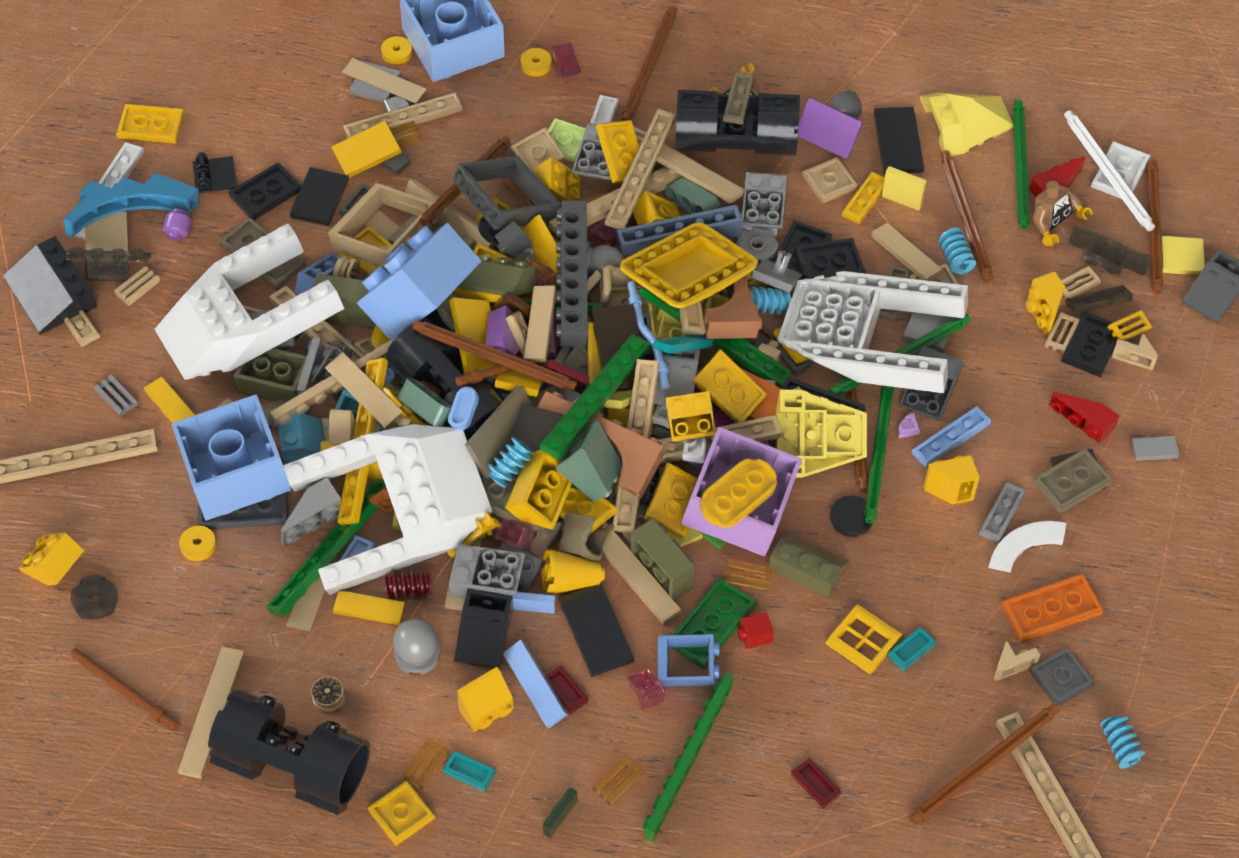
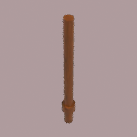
[455,348,558,386]
[70,649,180,731]

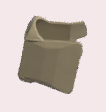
[558,513,615,561]

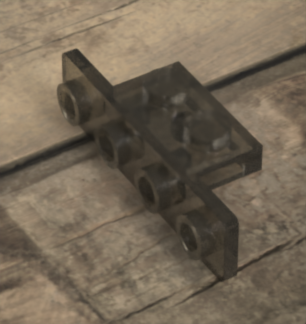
[1069,225,1152,276]
[64,247,151,282]

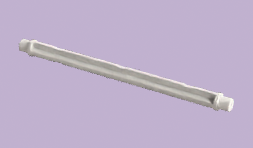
[1064,110,1155,231]

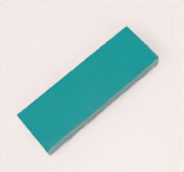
[653,335,713,354]

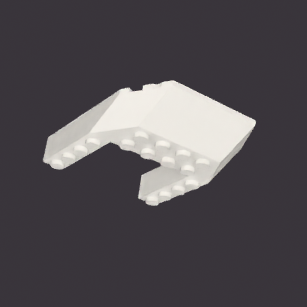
[155,224,344,380]
[778,271,968,393]
[283,424,493,595]

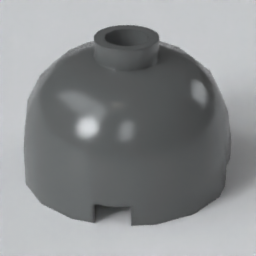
[826,90,862,119]

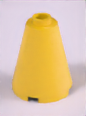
[541,549,605,595]

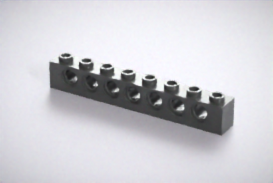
[556,200,588,347]

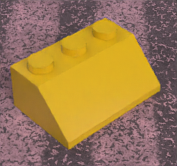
[522,214,560,289]
[505,450,572,529]

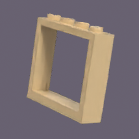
[328,183,439,267]

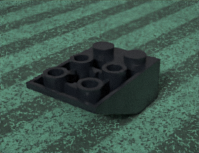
[454,588,513,669]

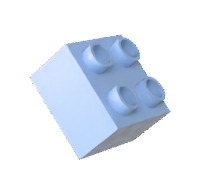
[400,0,505,82]
[357,223,481,340]
[171,394,291,521]

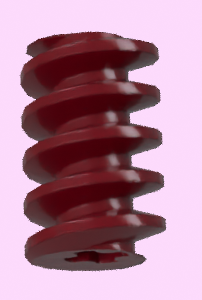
[385,570,432,599]

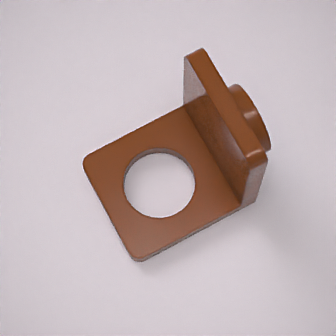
[369,489,395,514]

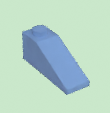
[294,252,342,296]

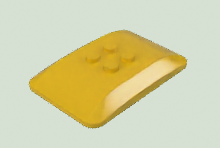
[620,223,758,308]

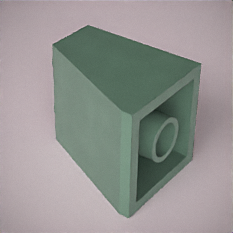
[555,420,623,502]

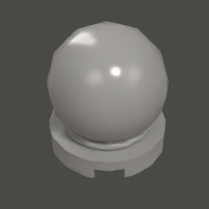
[587,242,624,283]
[392,618,440,675]

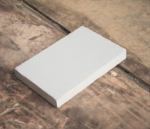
[1091,141,1151,199]

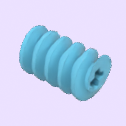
[939,227,976,274]
[749,286,791,315]
[487,437,534,488]
[1100,716,1146,769]

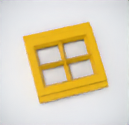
[825,604,902,675]

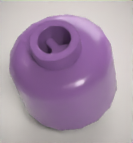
[163,209,192,241]

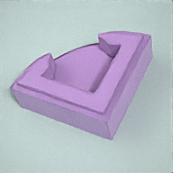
[898,413,920,438]

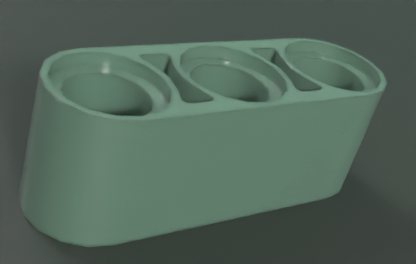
[665,177,720,214]
[397,377,452,427]

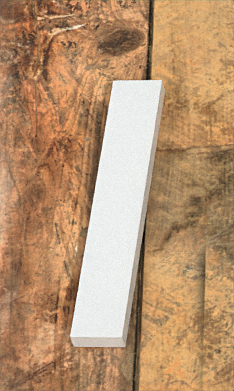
[74,142,144,240]

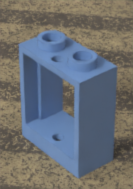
[658,634,720,687]

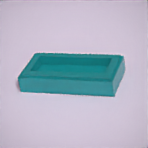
[887,626,937,672]
[443,750,496,792]

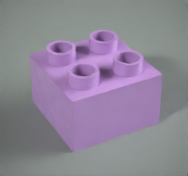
[681,427,802,557]

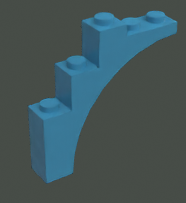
[64,173,199,237]

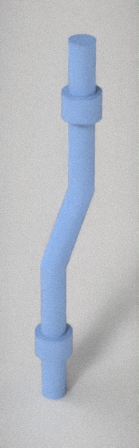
[627,282,670,389]

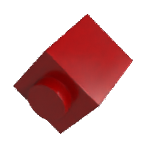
[737,612,774,649]

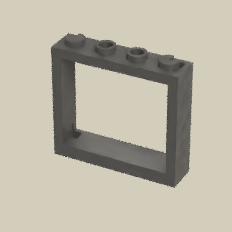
[453,156,561,230]

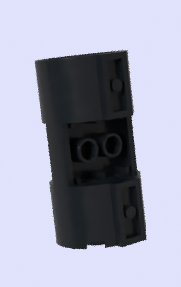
[675,90,800,155]
[386,318,509,441]
[208,689,370,815]

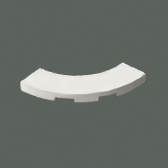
[653,405,707,463]
[988,521,1067,573]

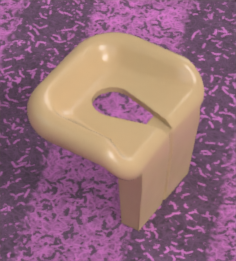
[589,264,636,315]

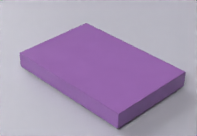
[798,98,864,159]

